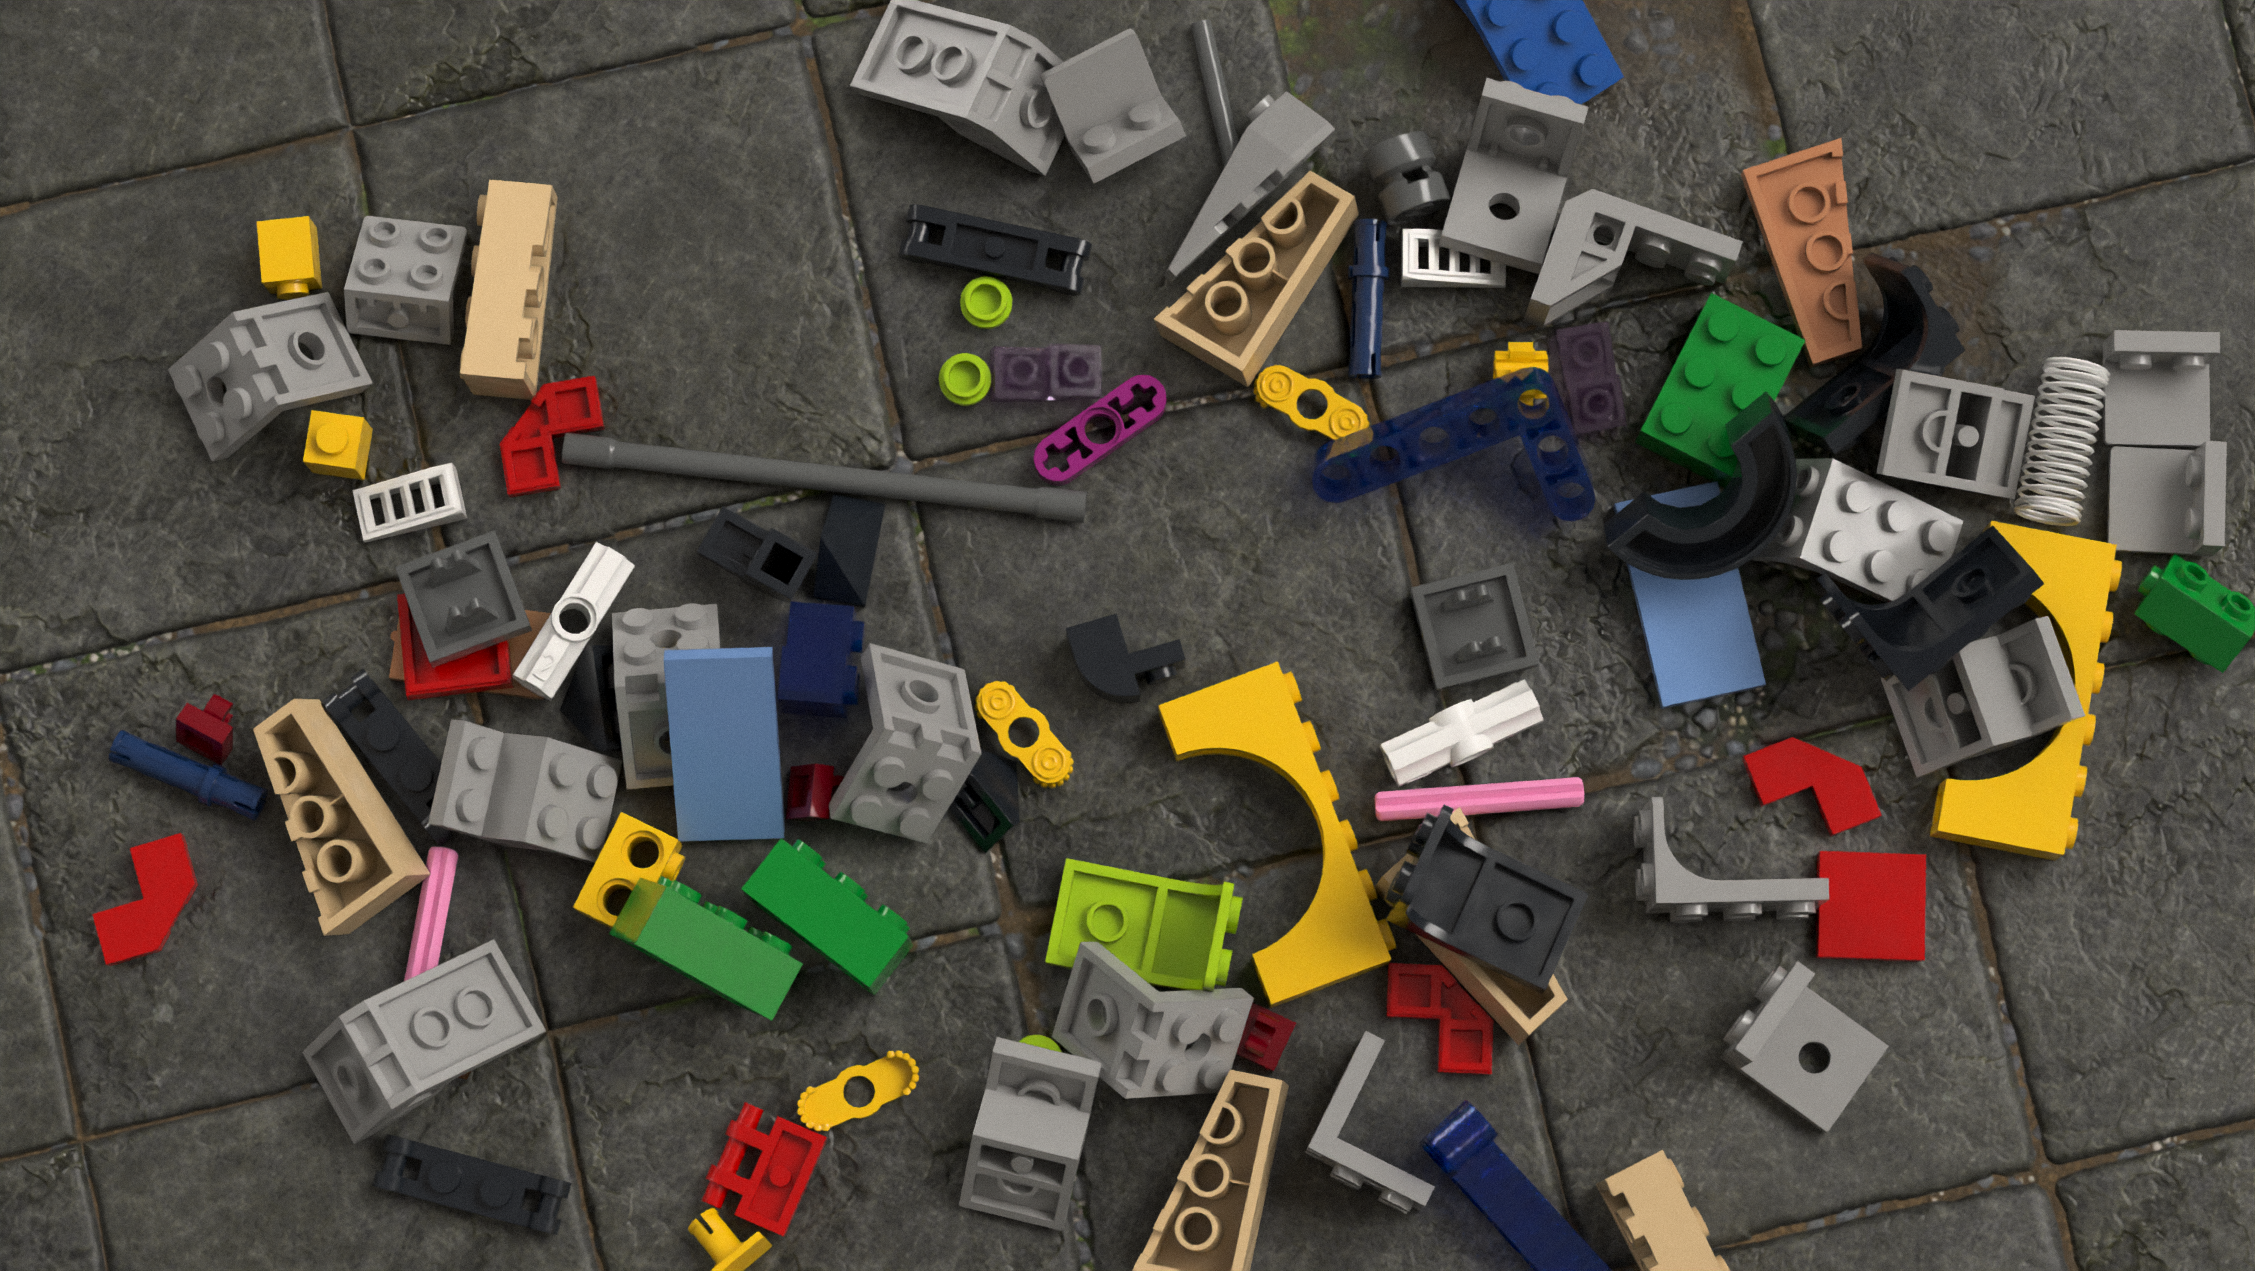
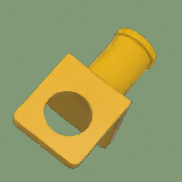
[688,1208,772,1271]

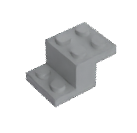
[1876,369,2035,499]
[1881,616,2085,778]
[428,720,622,863]
[959,1037,1102,1231]

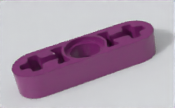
[1034,375,1166,486]

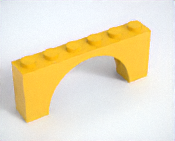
[1930,521,2122,861]
[1158,662,1396,1008]

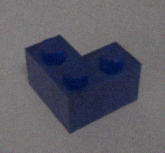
[778,602,865,718]

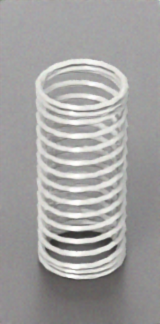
[2013,357,2111,526]

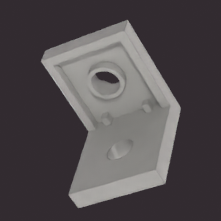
[1439,78,1588,274]
[168,292,373,461]
[612,603,721,790]
[829,643,982,843]
[1052,942,1254,1099]
[1720,961,1889,1134]
[1305,1031,1435,1214]

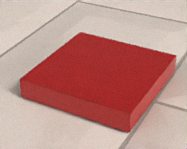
[397,594,514,700]
[1816,851,1926,962]

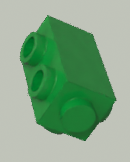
[2134,553,2255,673]

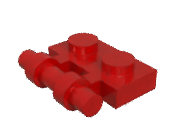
[701,1102,828,1237]

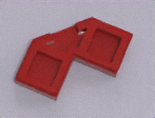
[500,375,605,498]
[1742,737,1882,837]
[92,833,198,966]
[1386,963,1493,1075]

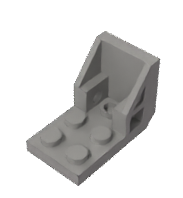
[850,0,1065,176]
[1523,189,1743,328]
[302,939,546,1144]

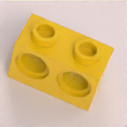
[573,812,685,929]

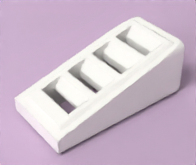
[1401,229,1506,288]
[353,463,467,542]

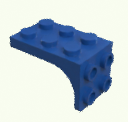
[1454,0,1624,105]

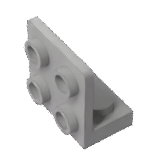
[1041,29,1186,184]
[344,216,467,345]
[2102,330,2220,448]
[2106,441,2227,557]

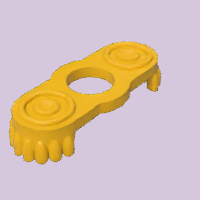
[1253,365,1370,450]
[975,681,1074,789]
[797,1050,919,1131]

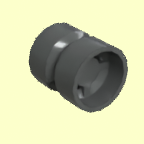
[1363,131,1451,225]

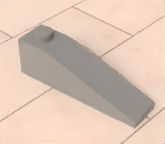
[1164,91,1335,283]

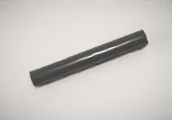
[1191,20,1239,168]

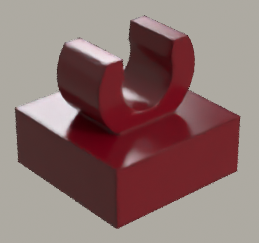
[176,694,233,766]
[786,763,844,822]
[1236,1002,1296,1073]

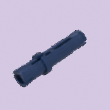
[1348,219,1389,379]
[108,730,268,821]

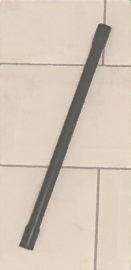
[562,433,1087,523]

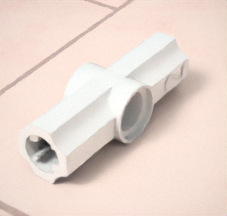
[512,542,635,701]
[1380,679,1544,787]

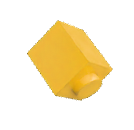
[257,216,322,300]
[303,410,373,480]

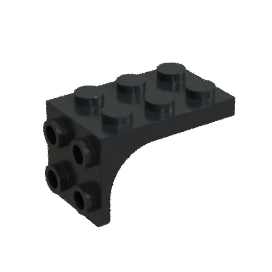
[1783,253,1966,454]
[1817,525,2044,691]
[1384,804,1588,994]

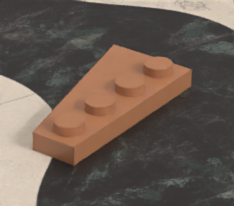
[1741,138,1862,368]

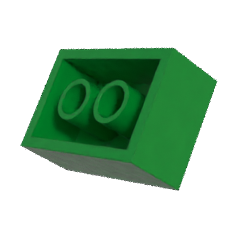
[1635,293,1805,488]
[741,838,913,996]
[609,875,803,1021]

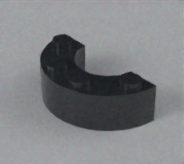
[1604,391,1797,580]

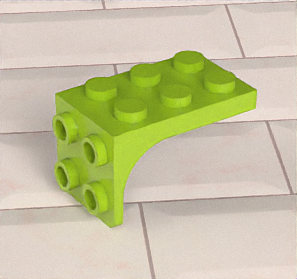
[1045,858,1243,992]

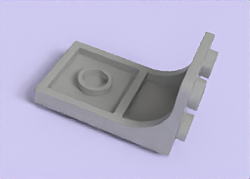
[1752,458,1963,603]
[1633,797,1829,923]

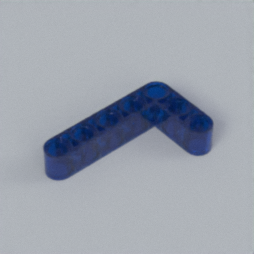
[1312,367,1596,521]
[1419,1100,1612,1271]

